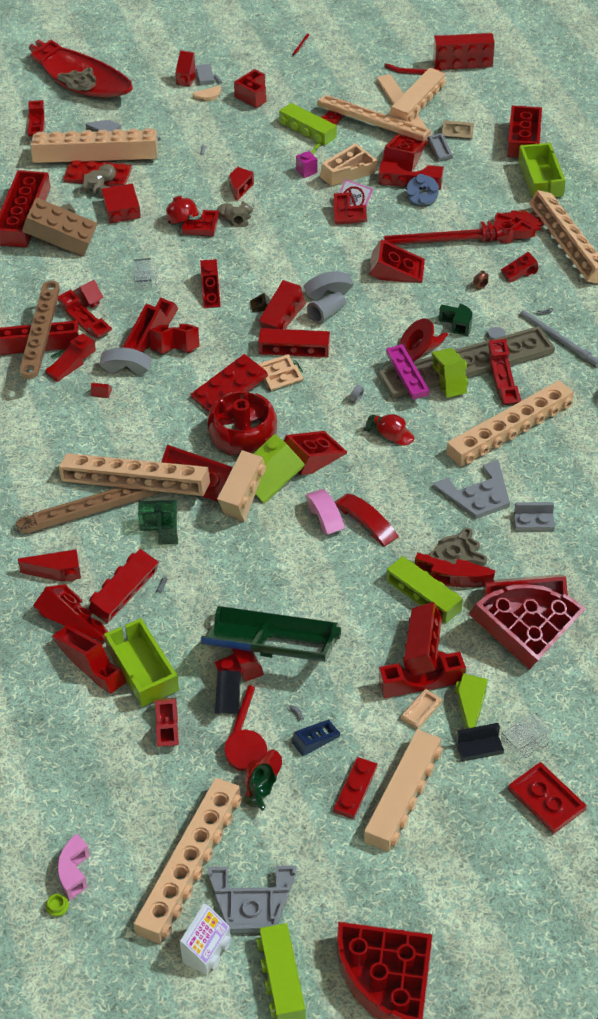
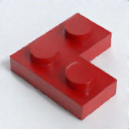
[334,192,367,225]
[182,210,219,236]

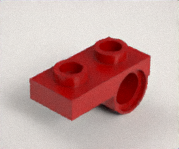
[501,251,539,283]

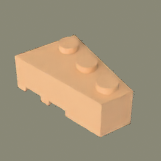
[320,143,378,186]
[217,450,266,522]

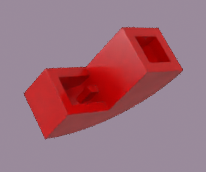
[155,698,179,747]

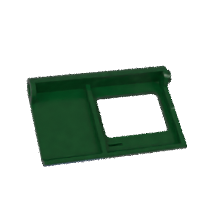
[201,606,342,662]

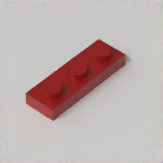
[334,757,378,820]

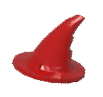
[399,318,448,361]

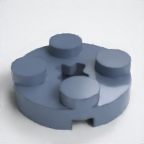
[407,174,439,207]

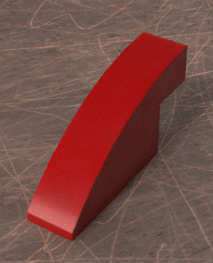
[122,297,179,352]
[52,625,127,694]

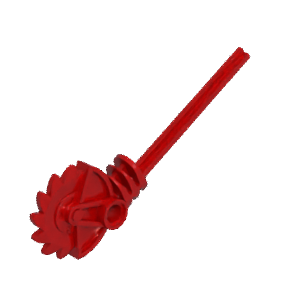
[384,210,544,245]

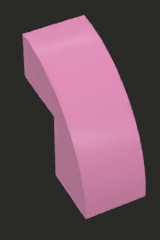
[305,489,345,534]
[58,834,90,901]

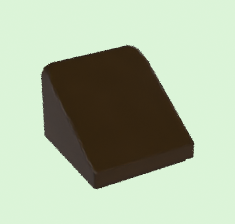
[250,293,271,313]

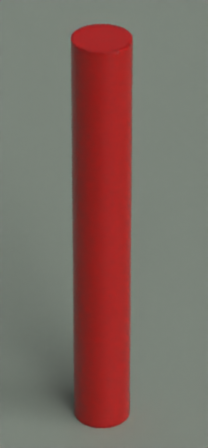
[231,685,255,734]

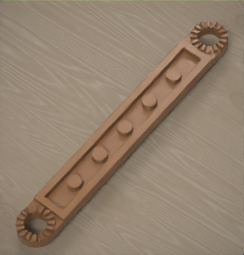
[20,281,60,380]
[16,487,161,533]

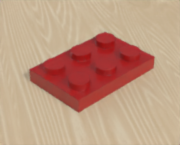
[508,762,587,834]

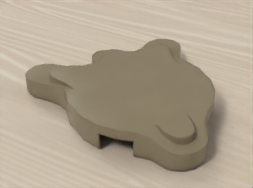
[58,68,96,91]
[429,527,487,566]

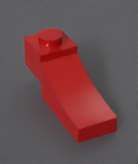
[45,333,96,382]

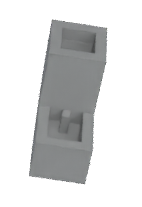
[304,271,353,301]
[99,348,151,376]

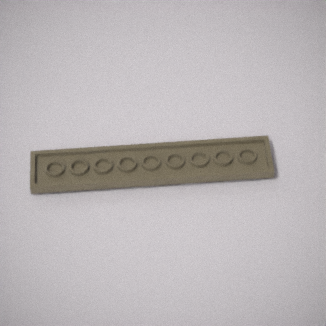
[379,326,555,399]

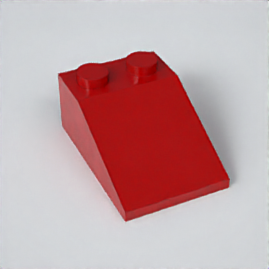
[383,134,427,171]
[369,239,425,283]
[284,431,347,475]

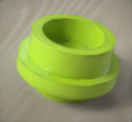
[46,894,69,917]

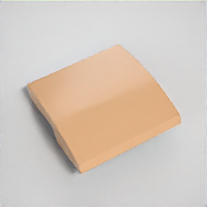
[258,354,303,391]

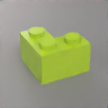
[432,348,469,398]

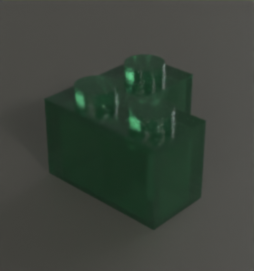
[138,500,179,545]

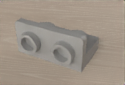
[514,502,555,532]

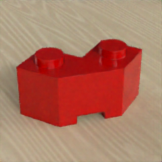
[149,324,200,354]

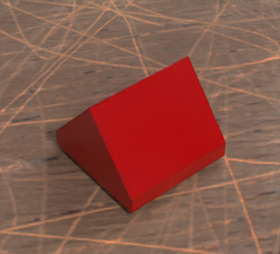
[91,383,113,398]

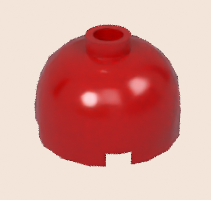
[166,195,199,224]

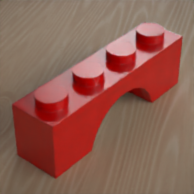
[378,161,444,190]
[379,652,466,698]

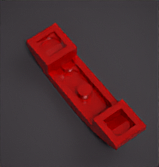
[28,100,45,137]
[58,289,112,338]
[488,339,521,405]
[334,493,399,547]

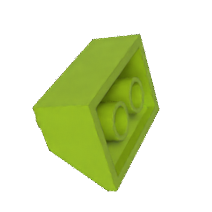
[254,434,305,503]

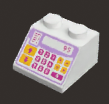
[180,904,232,975]

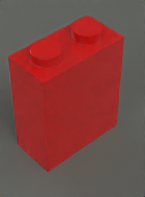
[101,183,141,223]

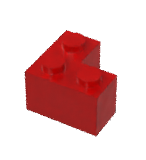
[234,69,266,108]

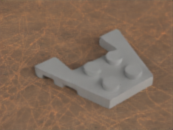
[433,460,510,519]
[207,865,297,933]

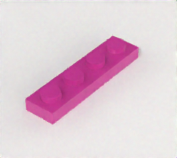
[386,344,429,400]

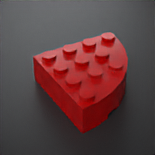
[468,584,586,670]
[337,922,433,1019]

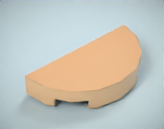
[193,85,221,102]

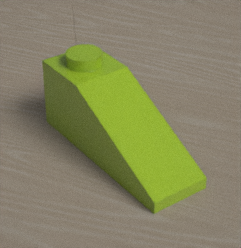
[455,673,488,729]

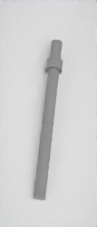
[520,310,598,367]

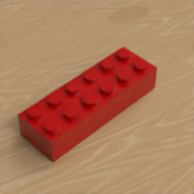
[0,170,51,248]

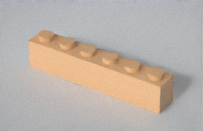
[390,68,446,122]
[364,729,443,852]

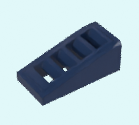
[291,719,341,756]

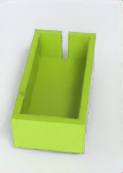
[518,143,566,198]
[104,618,179,707]

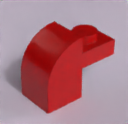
[214,649,264,682]

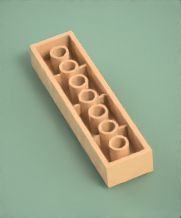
[31,128,158,163]

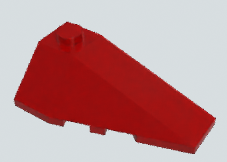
[33,584,109,641]

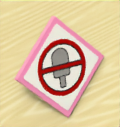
[333,179,374,209]

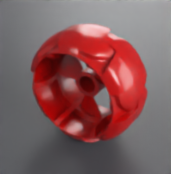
[207,391,277,456]

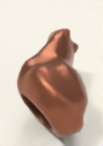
[473,270,489,289]

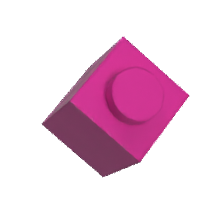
[296,151,318,178]

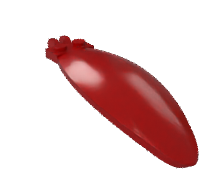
[29,39,133,97]

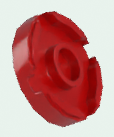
[224,729,267,771]

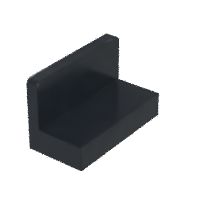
[215,670,241,714]
[456,723,504,762]

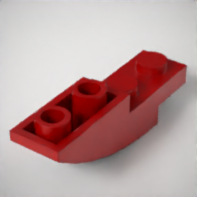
[414,552,496,587]

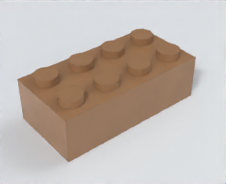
[22,197,98,256]

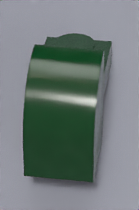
[439,304,473,336]

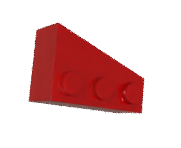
[259,280,306,329]

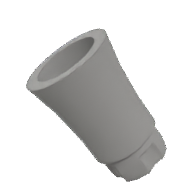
[307,292,346,325]

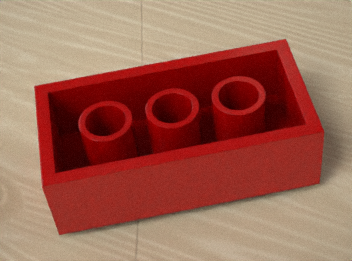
[433,33,495,70]
[507,105,542,158]

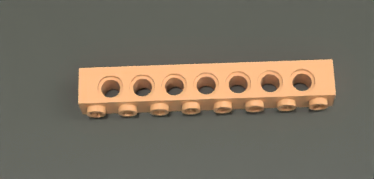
[529,190,598,284]
[447,380,574,467]
[58,453,210,496]
[134,777,242,944]

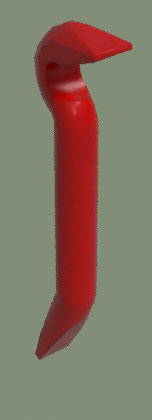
[384,63,441,75]

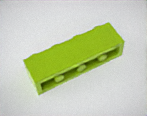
[279,103,337,146]
[386,556,463,624]
[256,923,306,1019]

